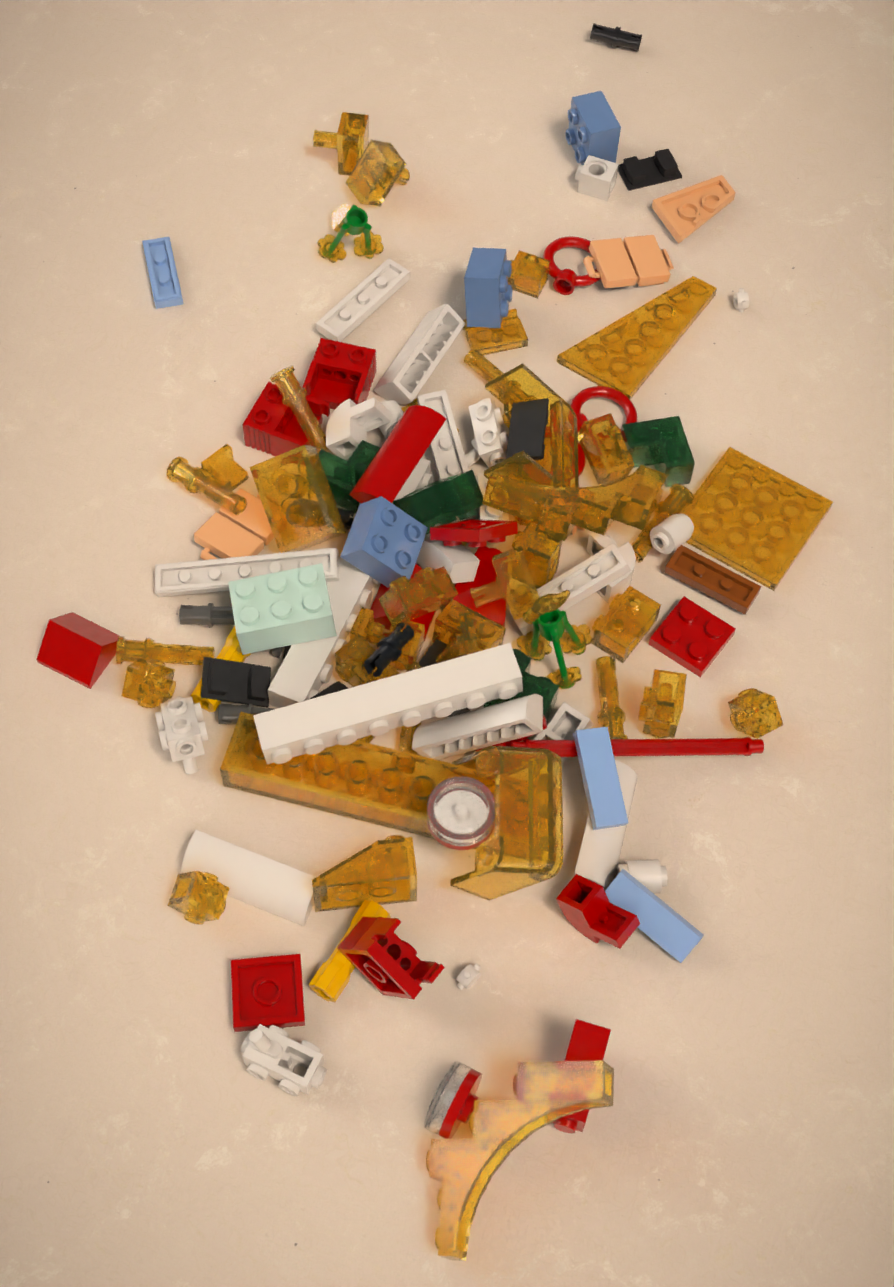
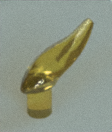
[522,590,570,624]

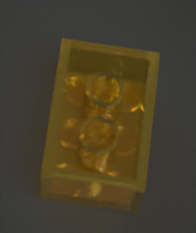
[249,445,346,553]

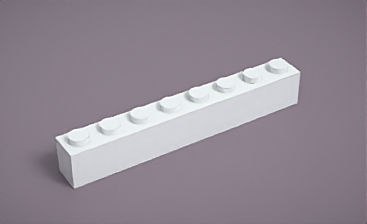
[253,643,523,764]

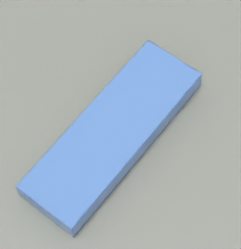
[142,237,183,309]
[573,727,628,830]
[605,869,704,963]

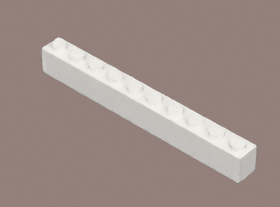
[268,458,433,708]

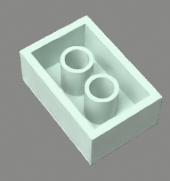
[228,563,337,655]

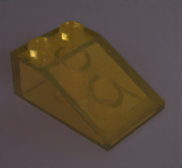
[312,835,417,912]

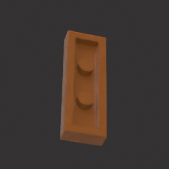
[664,545,761,615]

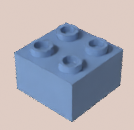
[565,91,621,165]
[464,248,513,328]
[340,496,428,588]

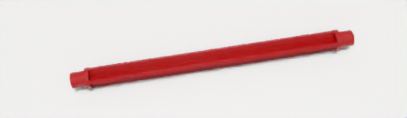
[510,737,764,759]

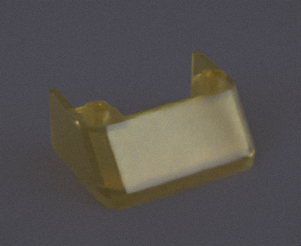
[484,363,579,502]
[450,746,563,901]

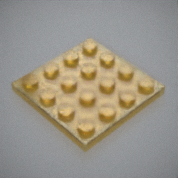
[681,447,833,591]

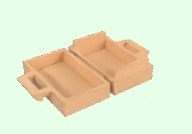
[583,235,674,288]
[194,488,288,560]

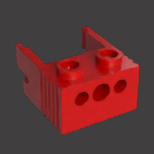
[302,338,377,410]
[242,381,330,465]
[337,916,445,1000]

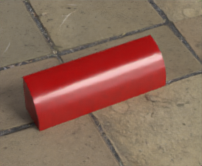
[349,405,447,504]

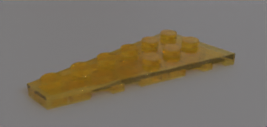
[557,276,717,399]

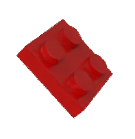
[430,519,518,547]
[648,596,736,678]
[231,954,305,1032]

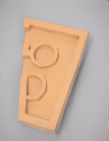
[652,175,736,244]

